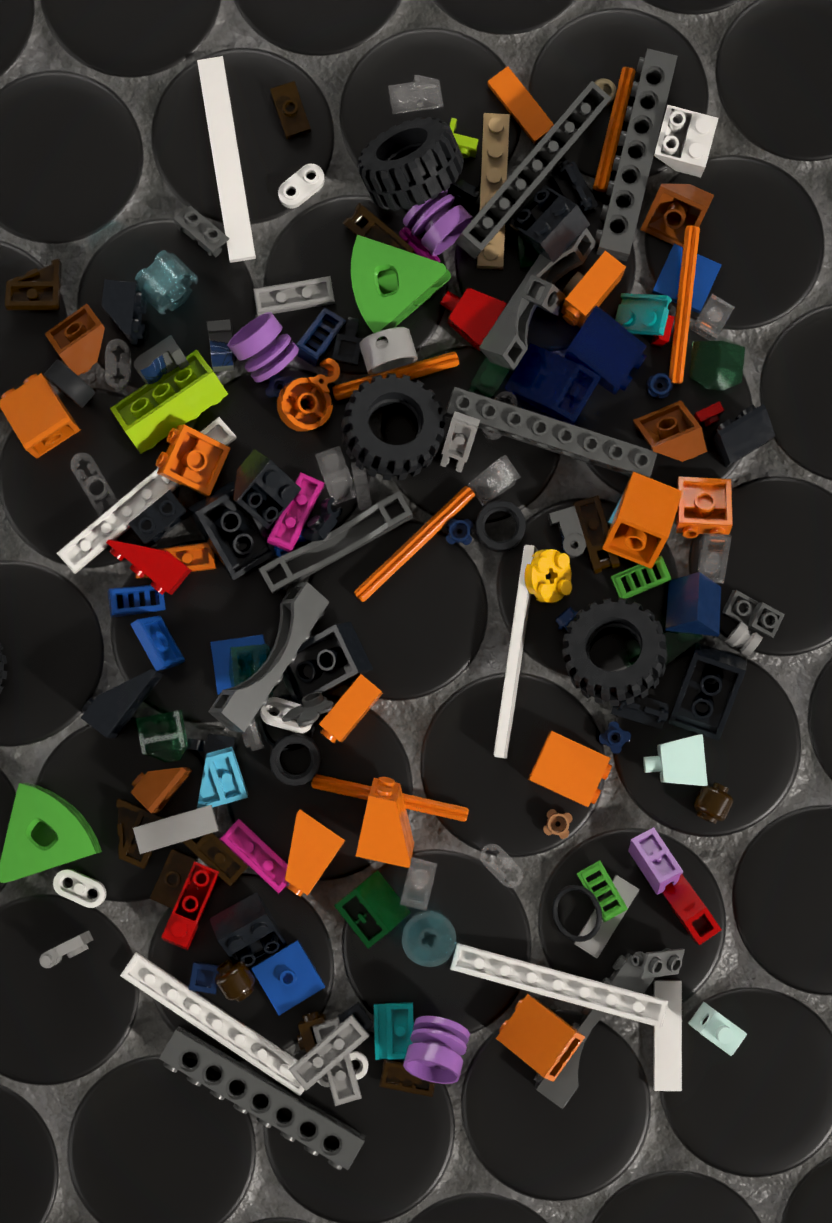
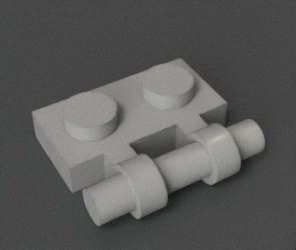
[39,931,93,968]

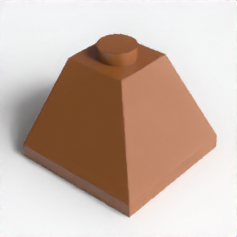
[640,184,714,247]
[44,304,105,375]
[633,400,707,462]
[131,767,193,813]

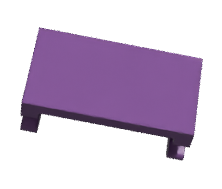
[628,827,683,895]

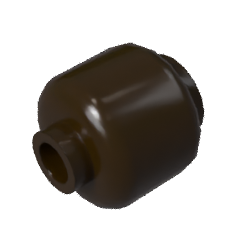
[693,782,734,824]
[214,960,255,1002]

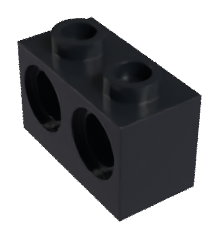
[129,490,190,548]

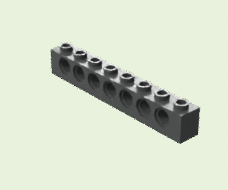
[595,48,678,262]
[455,81,611,259]
[444,387,657,478]
[159,1026,365,1170]

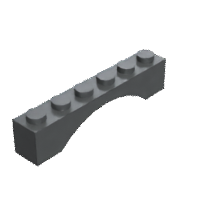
[479,228,596,370]
[259,491,413,595]
[208,582,329,732]
[534,952,655,1109]

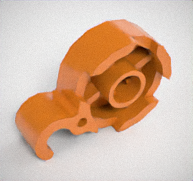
[277,358,340,432]

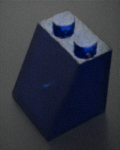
[563,306,647,395]

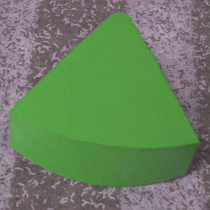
[351,235,451,339]
[0,783,102,883]

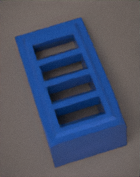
[108,585,166,618]

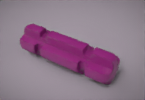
[399,226,440,262]

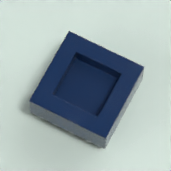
[189,962,219,994]

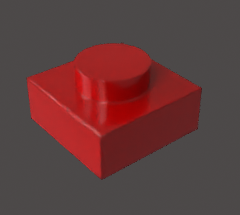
[651,315,675,347]
[694,401,724,427]

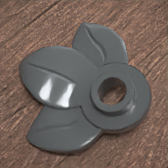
[282,692,334,727]

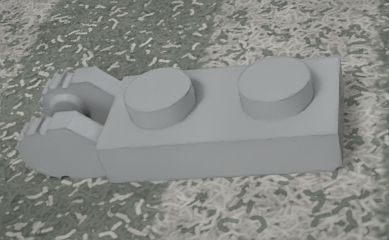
[440,411,480,473]

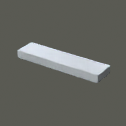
[653,980,682,1091]

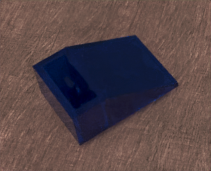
[504,343,602,425]

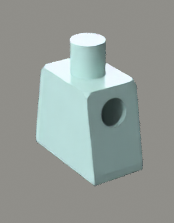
[643,734,708,786]
[688,1001,747,1056]

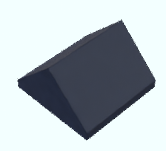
[665,572,721,637]

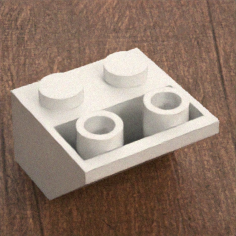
[654,105,718,178]

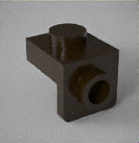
[297,1011,327,1053]

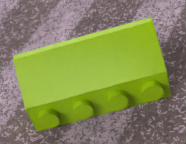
[110,350,228,454]

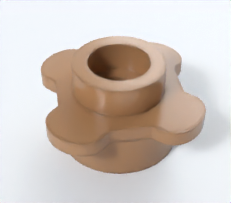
[543,809,573,839]

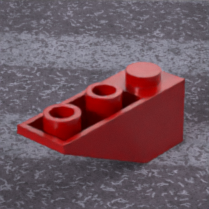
[106,539,192,595]
[161,861,219,950]
[662,874,722,945]

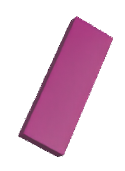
[267,472,325,553]
[220,819,289,893]

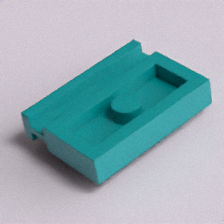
[613,293,672,336]
[374,1002,414,1060]

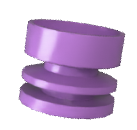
[403,190,473,256]
[227,312,299,382]
[403,1016,470,1084]

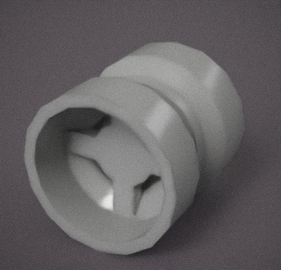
[725,621,763,658]

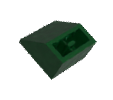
[334,870,411,949]

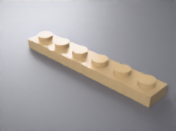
[477,113,510,269]

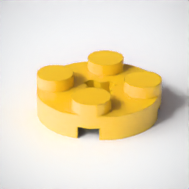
[525,549,572,603]

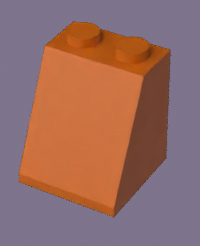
[0,373,80,459]
[602,472,683,569]
[356,777,414,868]
[285,810,345,897]

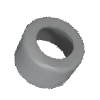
[359,327,418,375]

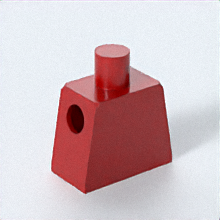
[440,288,507,351]

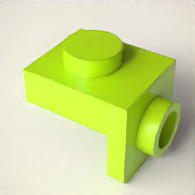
[450,118,479,158]

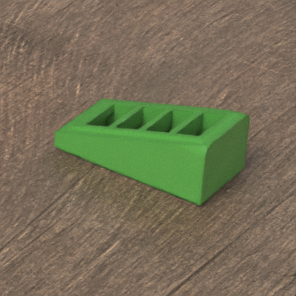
[611,556,672,599]
[576,860,628,922]

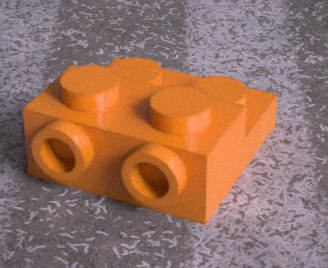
[156,424,231,496]
[676,476,733,540]

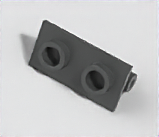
[173,206,230,257]
[631,948,685,979]

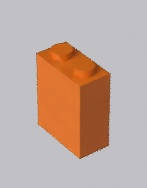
[561,250,626,328]
[319,674,383,743]
[528,731,612,807]
[496,994,585,1082]

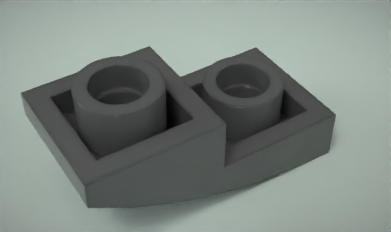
[721,590,785,638]

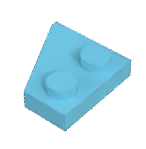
[197,747,248,809]

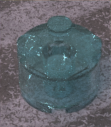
[135,250,198,314]
[402,909,456,967]

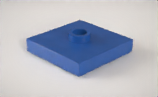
[652,244,722,314]
[130,615,185,671]
[210,635,267,695]
[251,940,326,1015]

